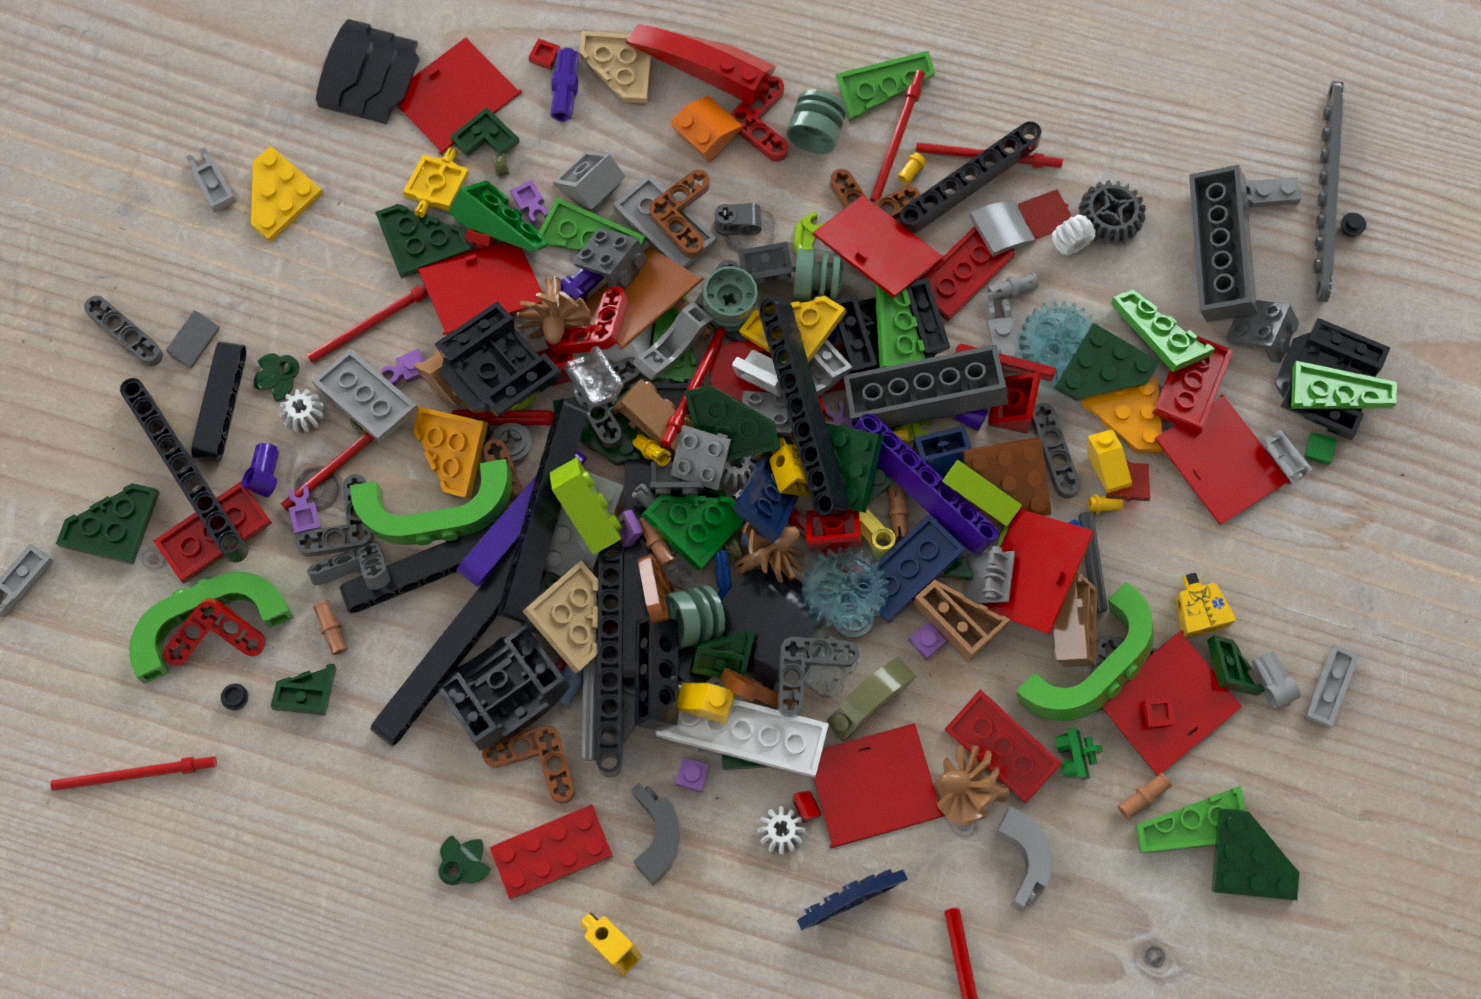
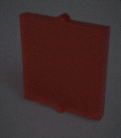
[1018,189,1072,239]
[1106,460,1150,502]

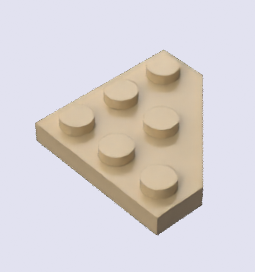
[579,31,652,104]
[523,560,599,673]

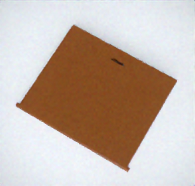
[584,246,704,350]

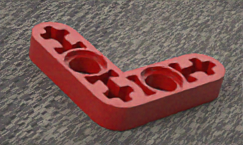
[731,76,788,162]
[546,286,628,355]
[163,598,266,665]

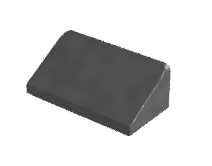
[166,310,220,368]

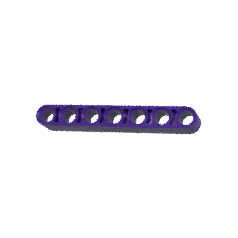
[852,413,998,554]
[456,450,587,588]

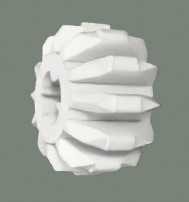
[1052,215,1096,256]
[280,389,324,433]
[722,455,758,489]
[758,807,805,855]

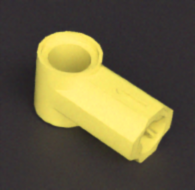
[860,508,895,558]

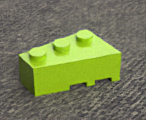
[549,457,622,555]

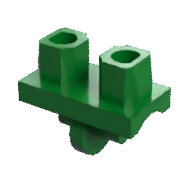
[1055,727,1103,780]

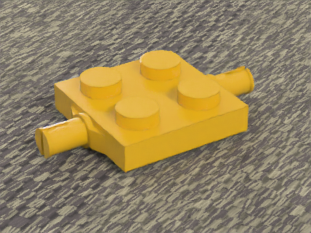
[403,147,469,218]

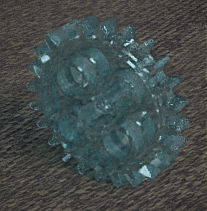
[1019,301,1099,381]
[802,547,888,630]

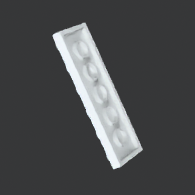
[656,685,829,778]

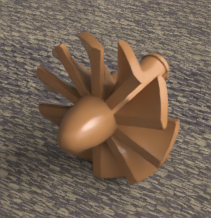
[516,276,591,345]
[734,522,804,583]
[936,745,1009,826]

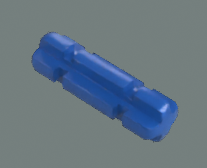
[713,550,732,601]

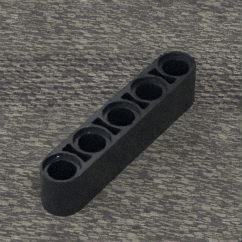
[191,342,247,462]

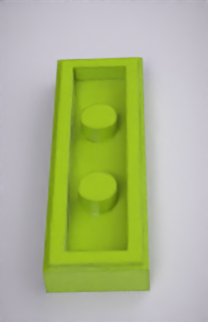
[942,459,1022,526]

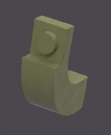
[826,657,917,740]

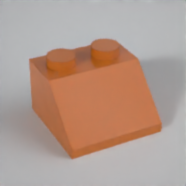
[670,95,743,163]

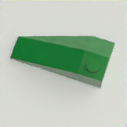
[448,180,548,252]

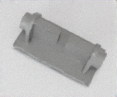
[1262,429,1313,485]

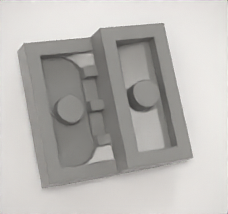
[969,200,1036,257]
[809,339,853,396]

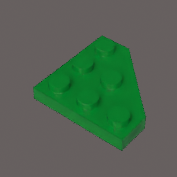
[641,495,744,571]

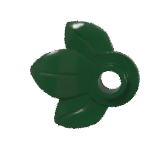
[253,353,300,402]
[438,835,491,886]

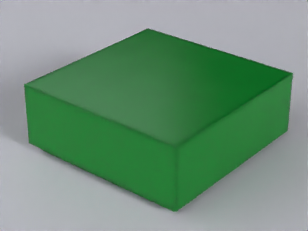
[1304,432,1336,465]

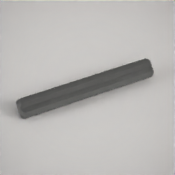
[1079,512,1108,613]

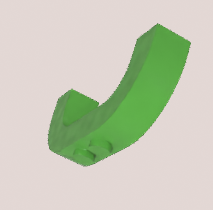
[350,459,512,545]
[129,572,294,683]
[1016,582,1154,721]

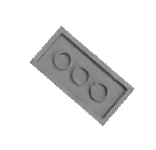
[613,174,717,269]
[312,349,419,443]
[544,473,624,576]

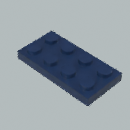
[733,451,799,544]
[852,514,966,624]

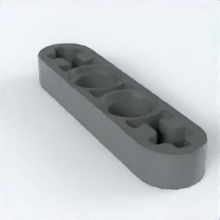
[84,296,163,366]
[1032,402,1080,498]

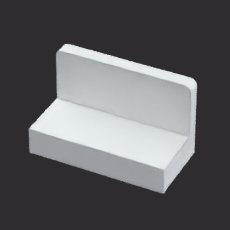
[732,350,782,397]

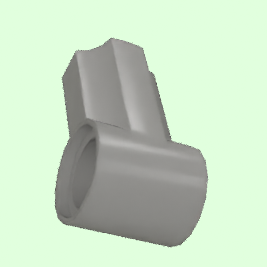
[1252,651,1301,709]

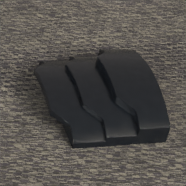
[315,19,420,124]
[832,278,950,372]
[434,301,562,417]
[1275,318,1391,441]
[721,564,836,690]
[436,625,570,751]

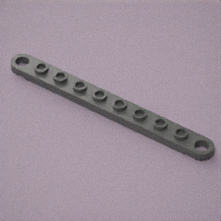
[1313,80,1344,302]

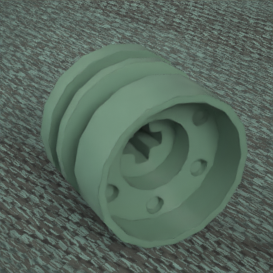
[786,89,847,154]
[793,248,843,302]
[702,266,758,332]
[664,585,725,649]

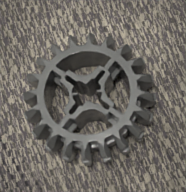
[1078,180,1146,246]

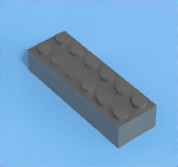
[1189,165,1257,322]
[843,345,1008,428]

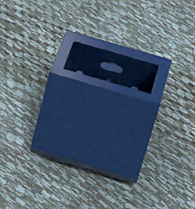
[912,426,972,479]

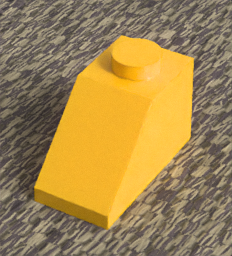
[1087,429,1132,493]
[678,683,735,725]

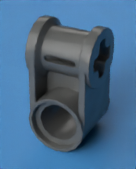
[714,203,762,236]

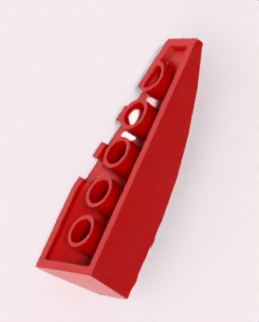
[626,23,776,105]

